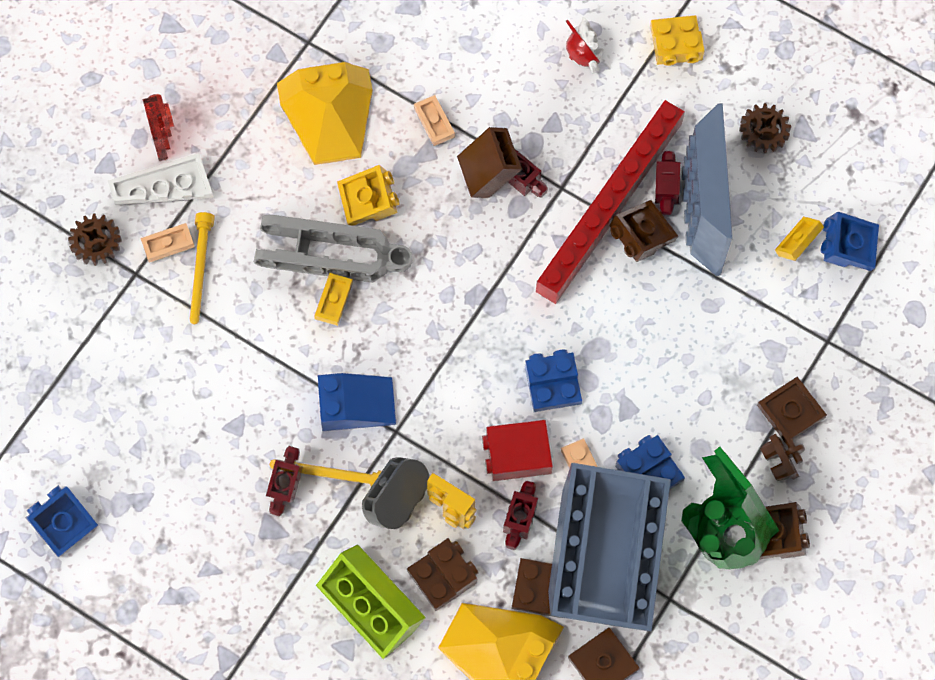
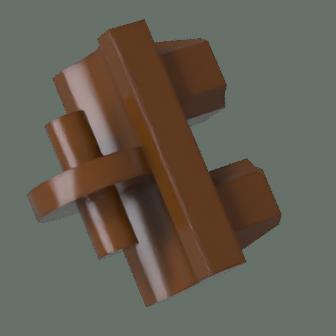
[760,434,805,481]

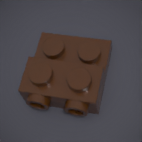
[609,200,678,262]
[759,502,810,560]
[407,538,478,611]

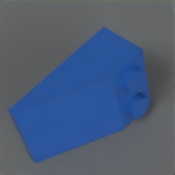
[317,373,396,431]

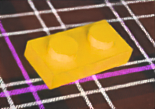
[775,216,824,261]
[314,273,353,326]

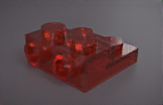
[142,94,174,161]

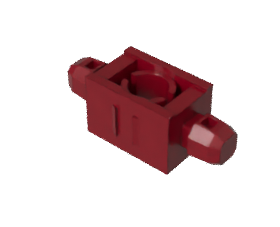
[508,149,548,198]
[655,151,681,215]
[266,446,303,516]
[503,481,538,550]

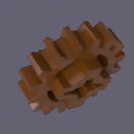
[739,103,791,154]
[68,213,122,266]

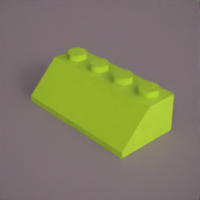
[315,544,426,659]

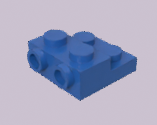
[821,211,879,271]
[525,349,582,412]
[615,435,685,490]
[25,485,98,557]

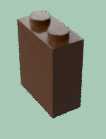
[457,127,522,198]

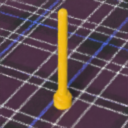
[190,212,215,325]
[269,459,382,487]

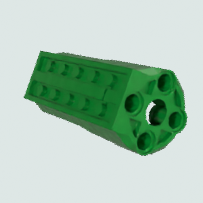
[681,447,779,570]

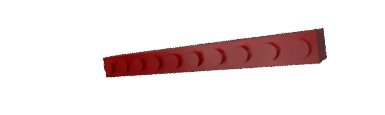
[536,100,685,304]

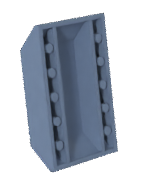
[681,103,732,276]
[548,463,671,632]

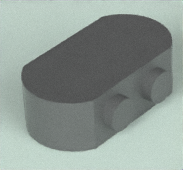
[362,457,430,529]

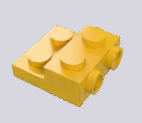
[650,15,705,66]
[337,165,400,226]
[427,473,477,529]

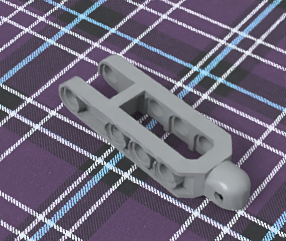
[253,214,412,283]

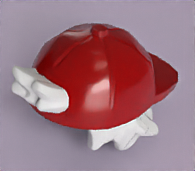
[565,17,604,74]

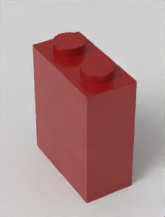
[482,420,553,481]

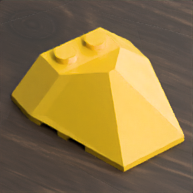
[277,62,373,165]
[438,603,564,680]

